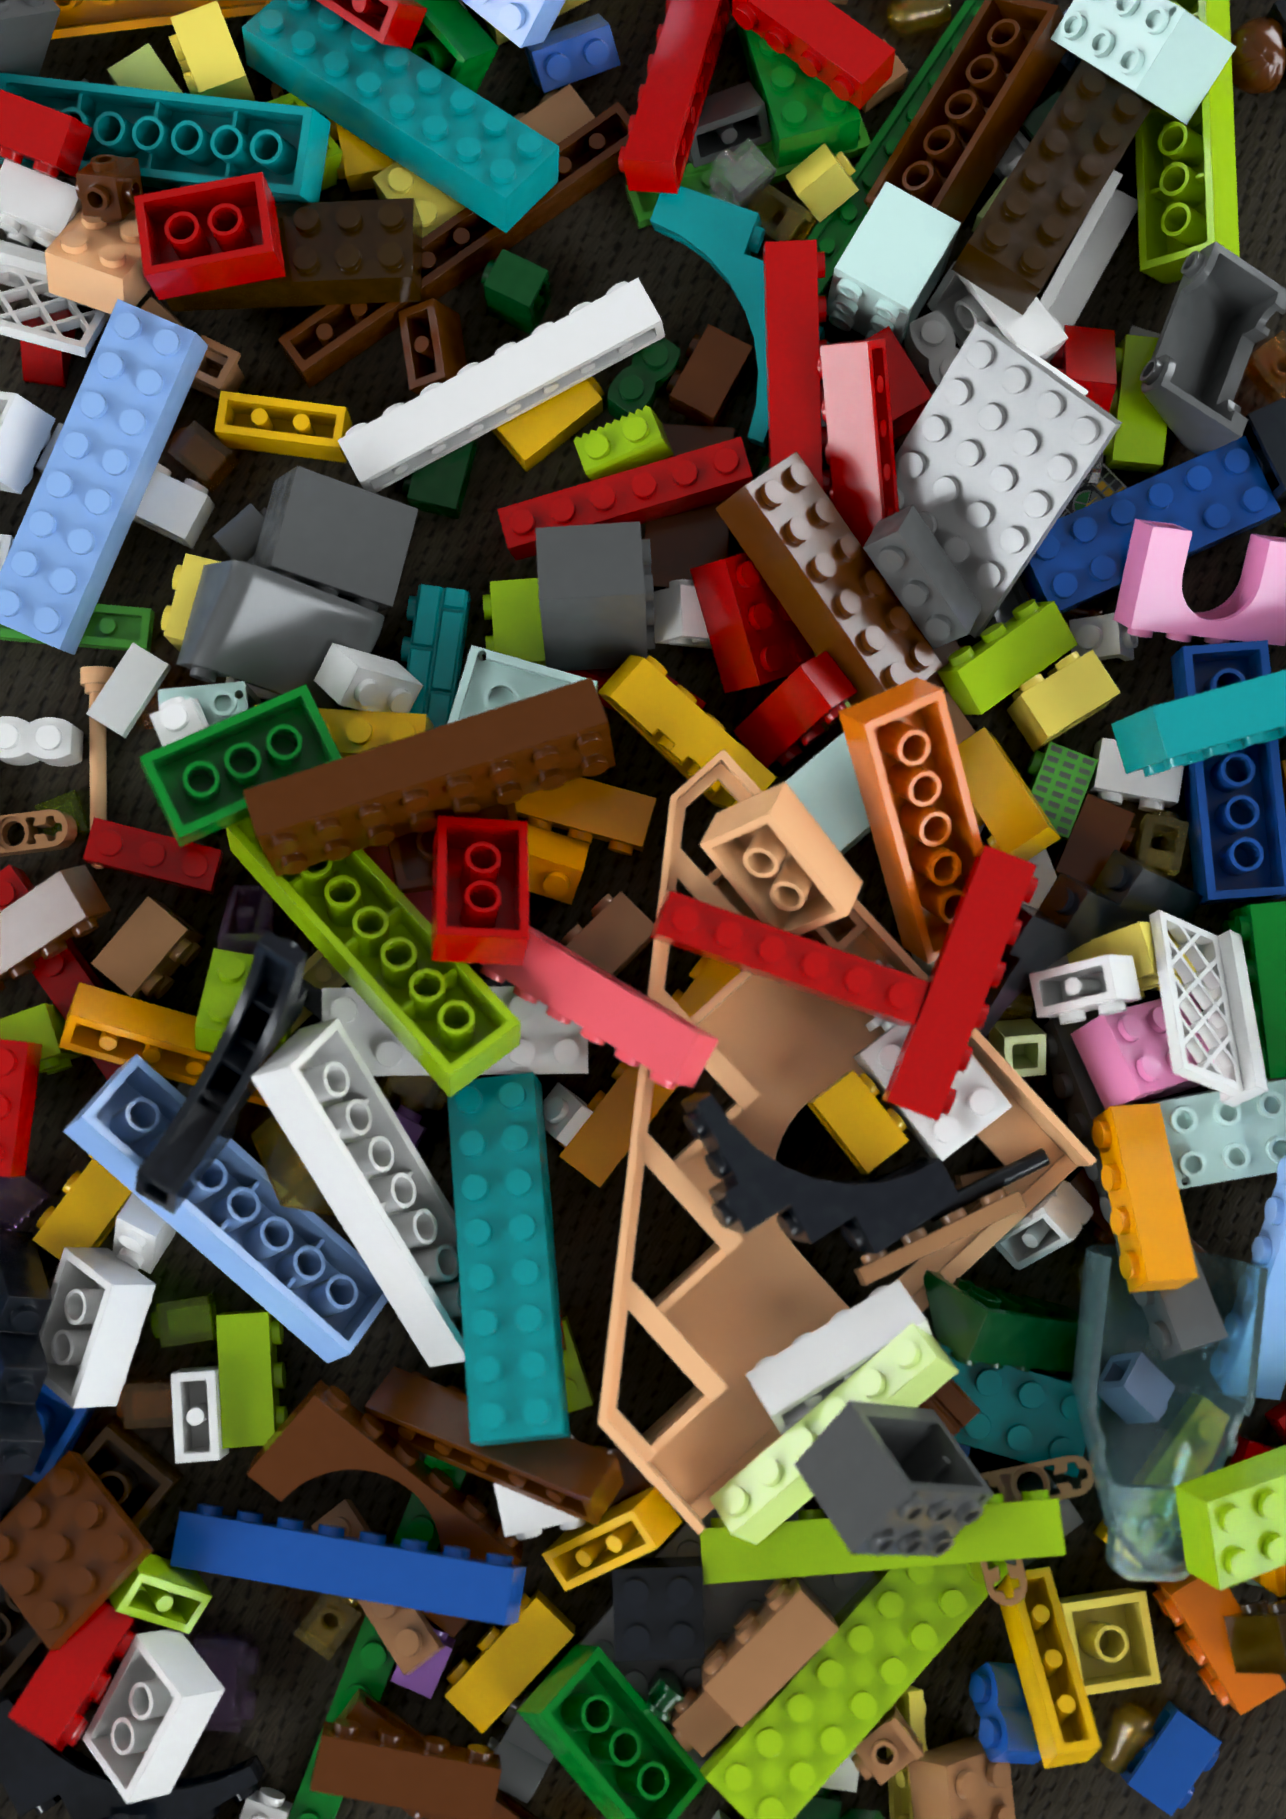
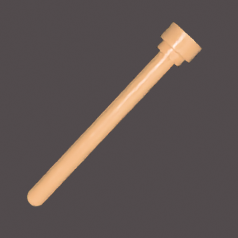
[80,666,115,869]

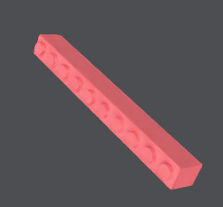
[363,845,719,1090]

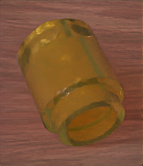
[887,0,951,37]

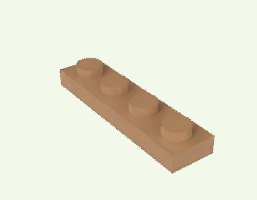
[854,1188,1027,1286]
[311,1499,445,1675]

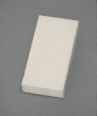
[86,643,172,739]

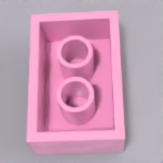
[1070,992,1215,1110]

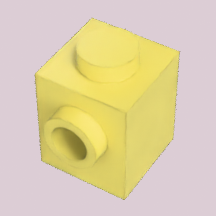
[786,143,859,223]

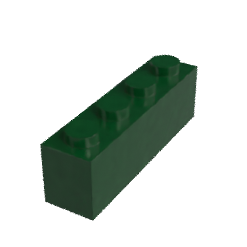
[923,1270,1097,1375]

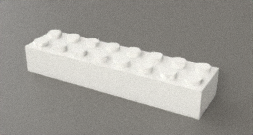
[251,1017,465,1367]

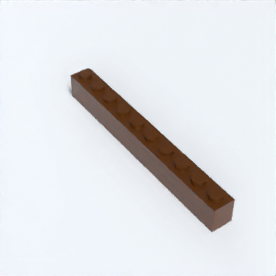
[278,101,630,388]

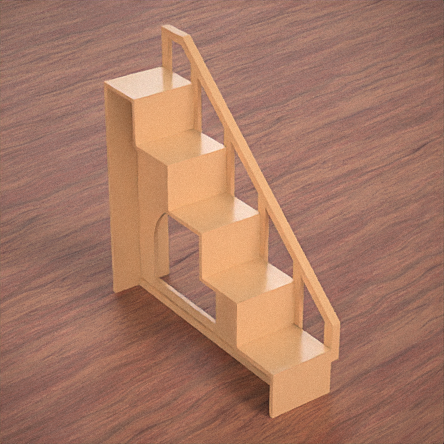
[598,749,1097,1535]

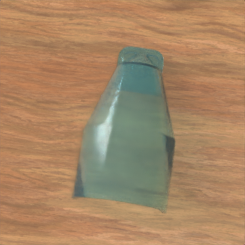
[1072,1243,1268,1582]

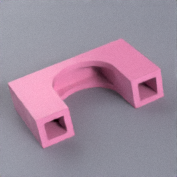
[1113,519,1286,646]

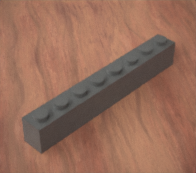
[1041,1010,1228,1361]

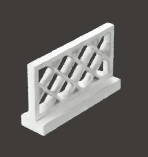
[0,240,111,358]
[1149,910,1268,1107]

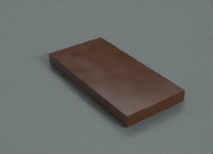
[645,424,734,590]

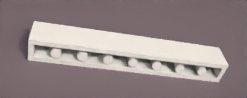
[337,278,665,493]

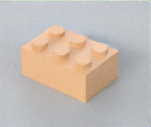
[44,208,151,314]
[700,782,863,936]

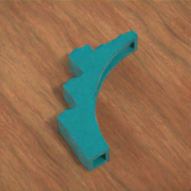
[650,186,830,448]

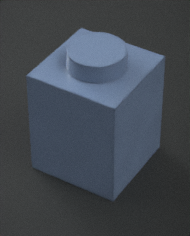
[1093,1351,1176,1424]

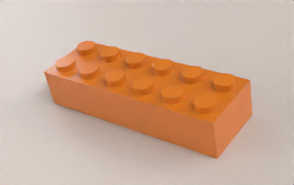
[839,677,983,964]

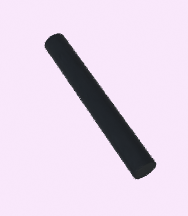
[930,1148,1050,1223]

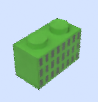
[1026,742,1098,843]

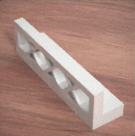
[1040,170,1138,330]

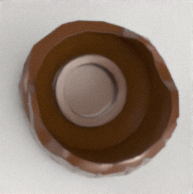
[1231,16,1286,94]

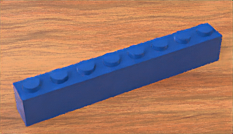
[170,1503,526,1625]

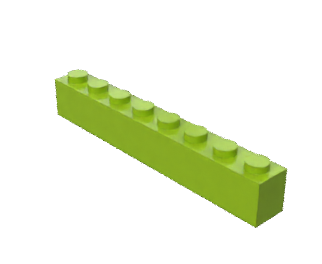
[700,1489,1066,1584]

